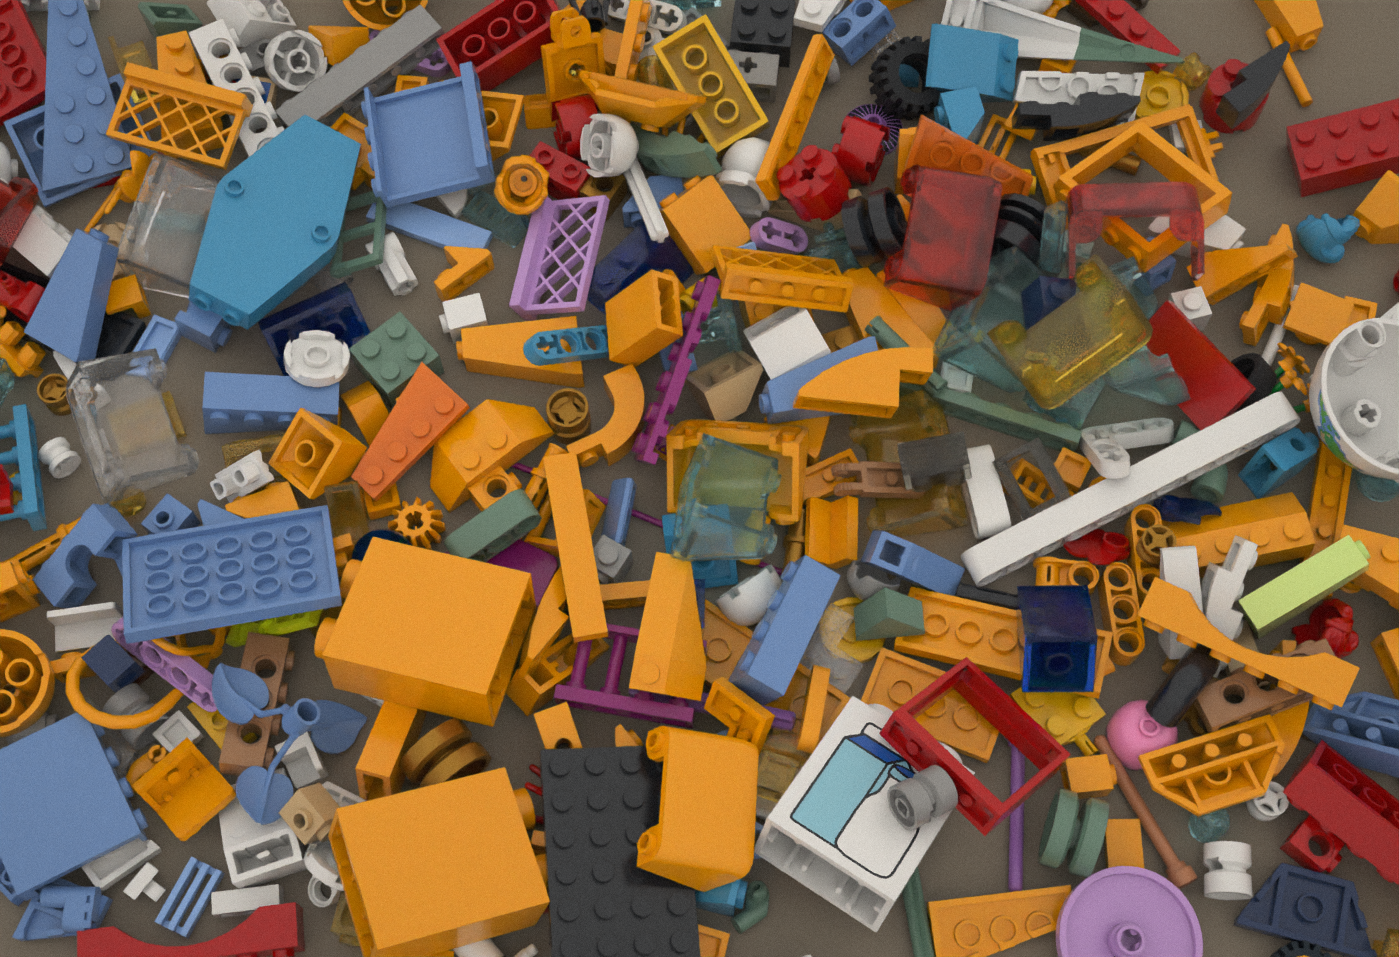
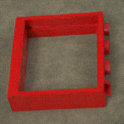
[879,657,1071,836]

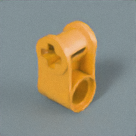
[1032,557,1099,600]

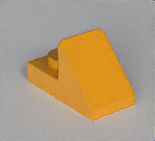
[434,246,495,302]

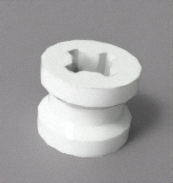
[38,437,81,479]
[1246,781,1289,822]

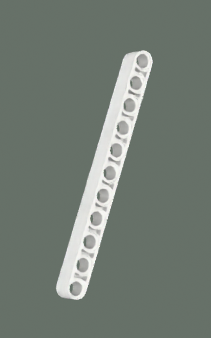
[960,391,1301,587]

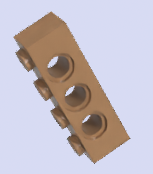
[219,632,295,776]
[1194,638,1336,733]

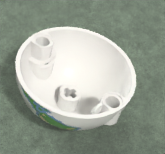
[1309,318,1399,483]

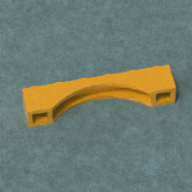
[1138,577,1360,711]

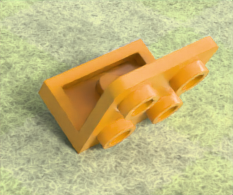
[132,737,236,842]

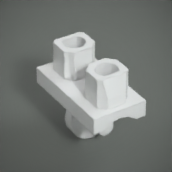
[210,450,274,503]

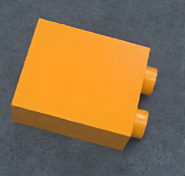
[314,537,536,727]
[328,767,550,957]

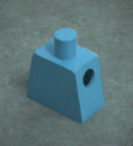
[1238,427,1320,499]

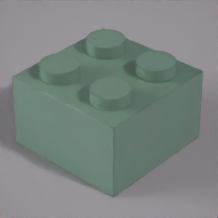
[349,311,444,409]

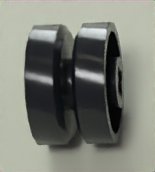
[841,186,911,268]

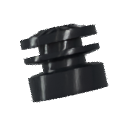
[973,193,1057,278]

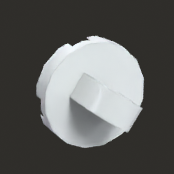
[283,330,350,387]
[303,840,345,907]

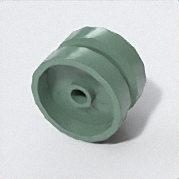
[1037,787,1109,878]

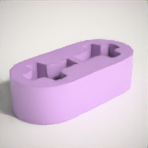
[750,217,808,255]

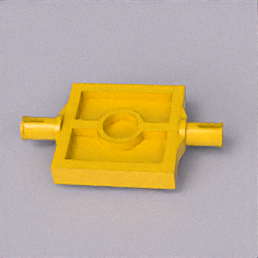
[1009,682,1106,756]

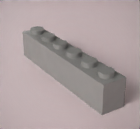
[275,5,444,129]

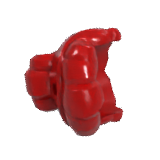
[1291,598,1359,659]

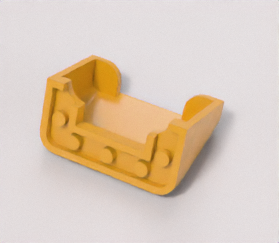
[666,419,809,525]
[637,725,759,892]

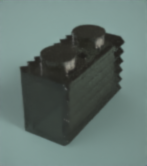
[897,431,972,492]

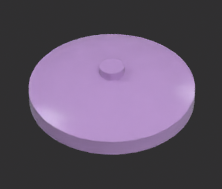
[1056,866,1203,957]

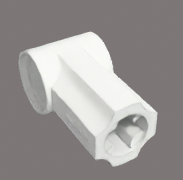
[365,232,418,296]

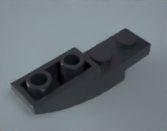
[1012,92,1141,141]

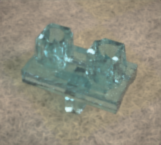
[804,222,861,270]

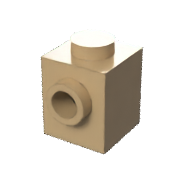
[279,783,341,845]

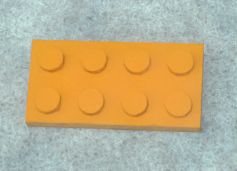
[861,647,1012,763]

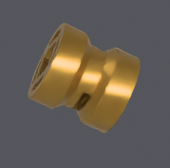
[37,373,79,416]

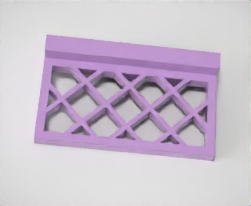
[509,195,610,321]

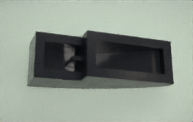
[1216,41,1290,129]

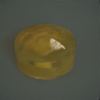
[110,484,146,517]

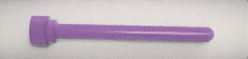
[1004,737,1025,892]

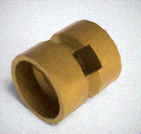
[546,388,591,445]

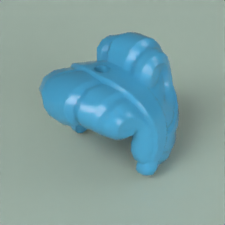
[1296,213,1360,263]

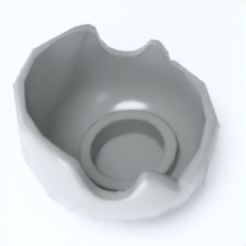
[847,558,901,601]

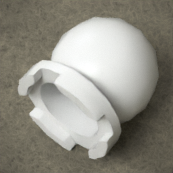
[715,137,772,218]

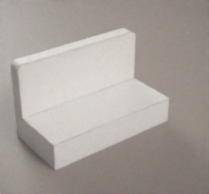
[47,602,123,656]

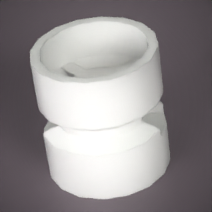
[1203,841,1253,900]

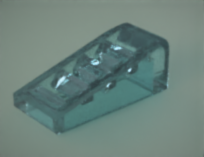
[461,190,530,248]

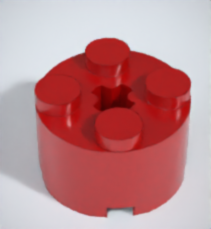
[1199,59,1269,134]
[550,94,599,160]
[831,116,890,187]
[776,145,851,222]

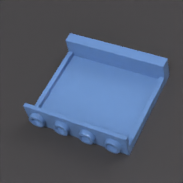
[361,61,496,208]
[0,712,149,901]

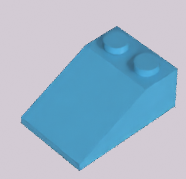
[925,23,1019,103]

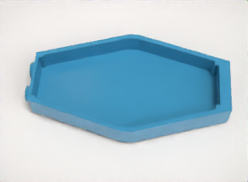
[189,115,361,330]

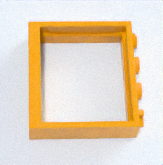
[1055,120,1233,273]

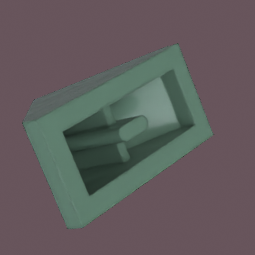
[138,1,203,39]
[854,587,925,641]

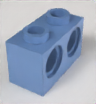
[822,0,896,66]

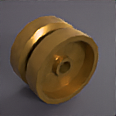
[399,718,491,788]

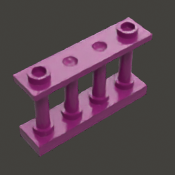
[554,623,708,729]

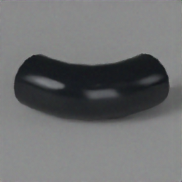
[1145,644,1220,728]

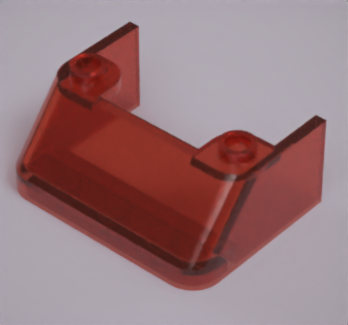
[1066,182,1205,281]

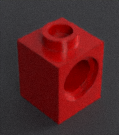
[1279,815,1345,873]

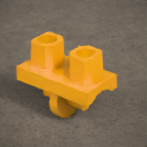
[0,321,46,379]

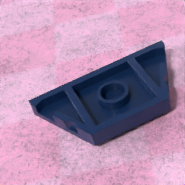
[1234,862,1377,957]

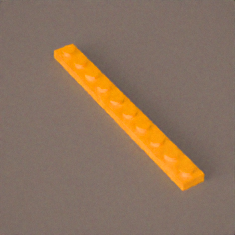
[1299,296,1377,600]

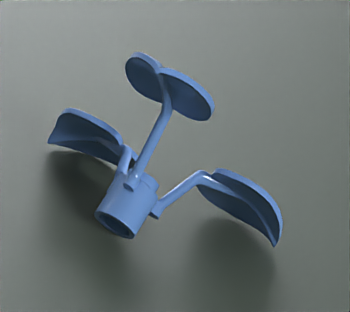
[212,663,367,825]

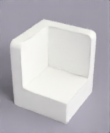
[274,731,329,790]

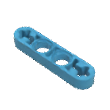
[523,325,609,366]

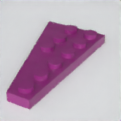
[631,275,721,465]

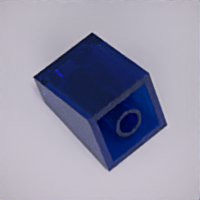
[1016,585,1098,692]

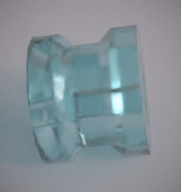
[1188,809,1230,843]

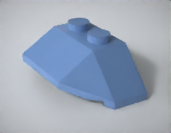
[1302,691,1399,778]

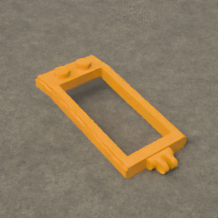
[1030,104,1224,233]

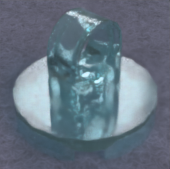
[698,291,742,354]

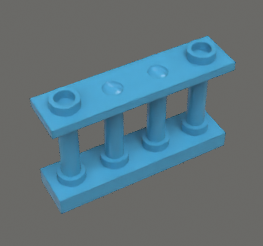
[0,404,47,532]

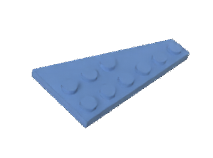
[42,0,132,194]

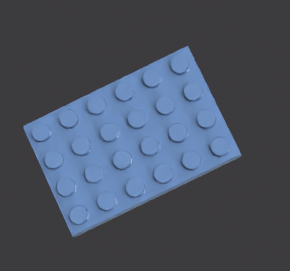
[122,505,342,644]

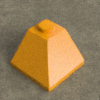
[481,91,525,161]
[1353,170,1399,244]
[268,408,367,500]

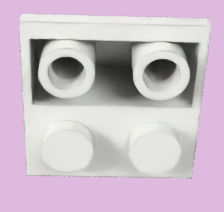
[206,0,297,47]
[743,306,831,380]

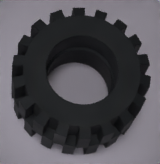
[869,36,944,120]

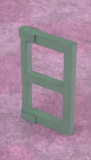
[330,191,387,278]

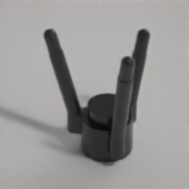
[568,0,610,32]

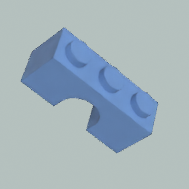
[32,503,137,608]

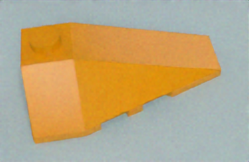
[629,552,707,701]

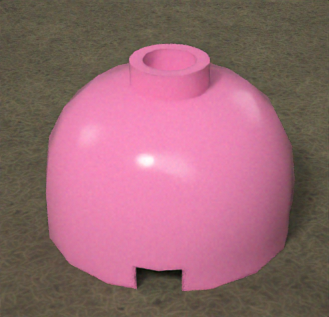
[1106,699,1178,771]

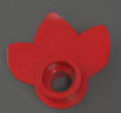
[1063,528,1131,565]

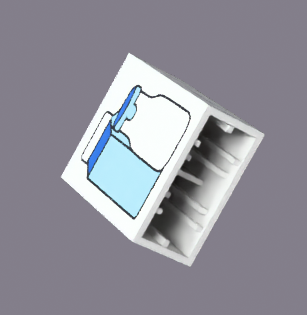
[754,696,975,933]

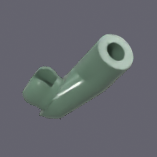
[731,880,770,934]

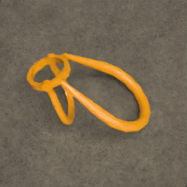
[65,627,226,729]

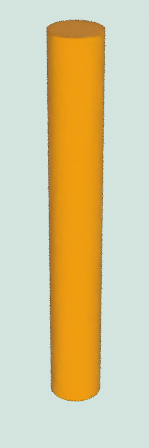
[1265,27,1313,107]

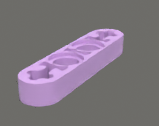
[111,617,217,712]

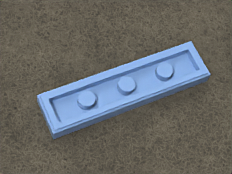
[366,202,493,249]

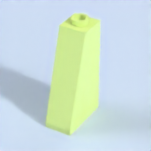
[1238,535,1371,639]

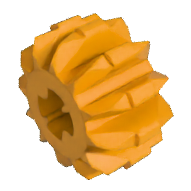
[388,497,446,550]

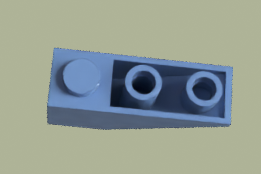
[860,530,965,596]

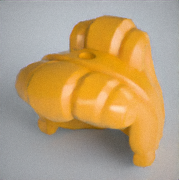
[494,154,550,215]

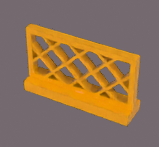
[106,62,253,170]
[710,245,854,313]

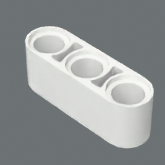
[955,444,1011,540]

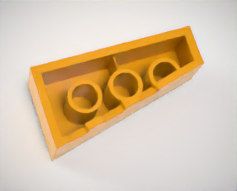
[156,30,224,161]

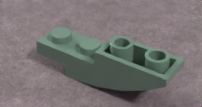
[631,123,722,178]

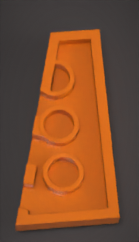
[902,114,1033,201]
[351,362,470,502]

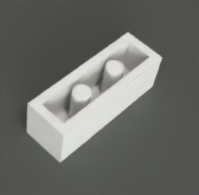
[211,884,284,918]

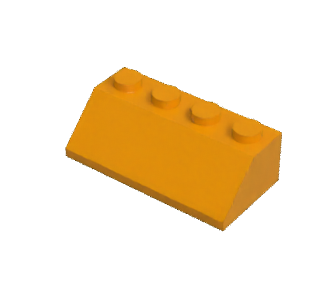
[1161,492,1316,578]

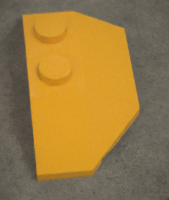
[580,70,707,132]
[430,399,555,513]
[1138,714,1285,817]

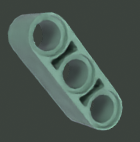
[444,489,542,563]

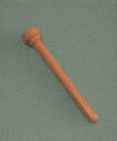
[1094,735,1198,890]

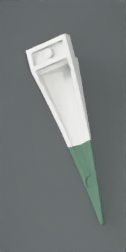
[941,0,1185,64]

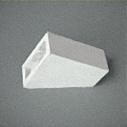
[1144,190,1246,259]

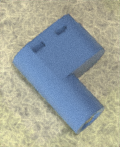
[40,885,101,932]

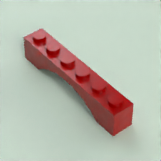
[77,902,305,957]

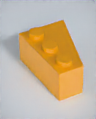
[1338,524,1399,610]

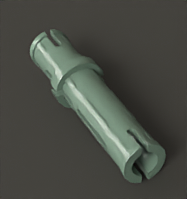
[865,316,948,397]

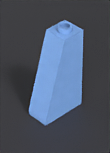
[24,228,119,365]
[759,336,878,424]

